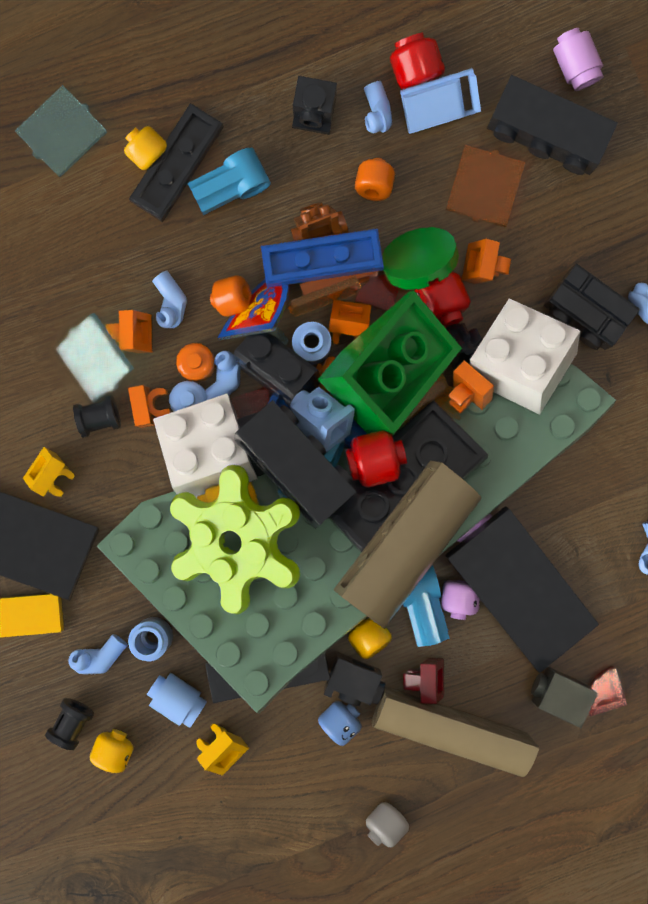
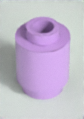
[553,28,604,91]

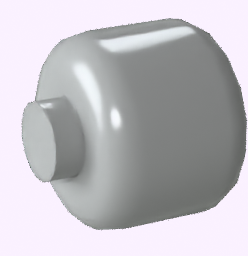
[366,802,409,848]

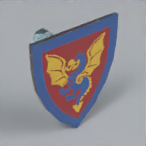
[218,279,290,345]

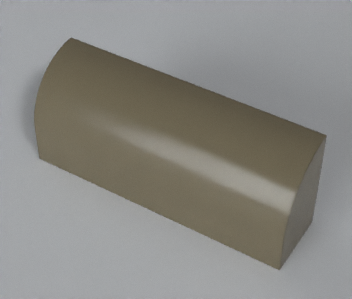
[333,460,482,629]
[371,686,539,777]

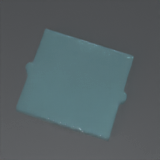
[15,85,107,177]
[56,313,134,403]

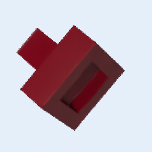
[403,658,444,704]

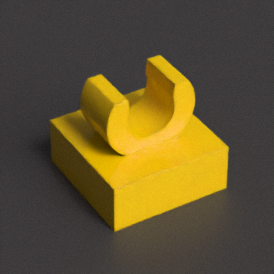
[23,447,75,497]
[196,724,249,776]

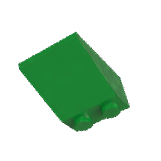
[318,290,462,434]

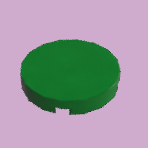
[382,227,459,290]

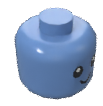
[318,701,362,746]

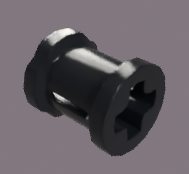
[73,395,121,438]
[45,698,94,750]

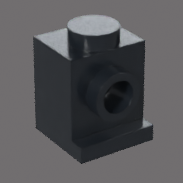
[292,76,337,135]
[324,652,386,706]

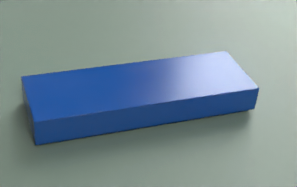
[261,229,384,288]

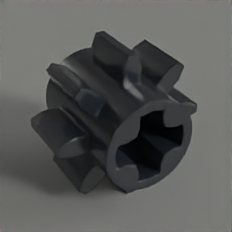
[446,323,482,370]

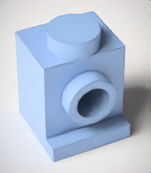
[290,387,355,452]

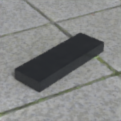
[129,103,224,222]

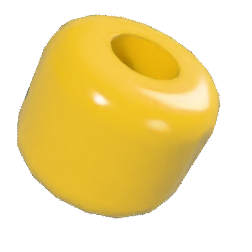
[124,126,167,170]
[348,618,392,659]
[89,729,134,773]

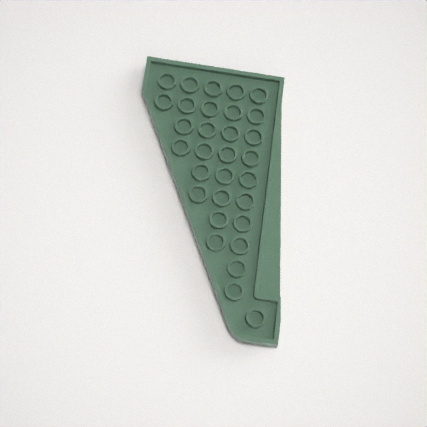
[97,364,616,714]

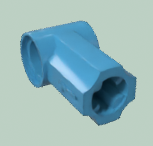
[188,147,271,215]
[403,565,450,647]

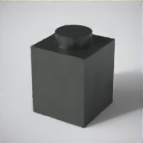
[531,666,598,728]

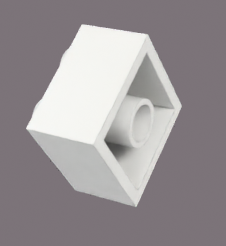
[470,298,580,415]
[153,394,257,498]

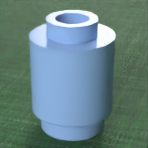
[292,322,331,365]
[128,617,173,661]
[147,673,207,728]

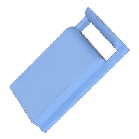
[400,68,481,134]

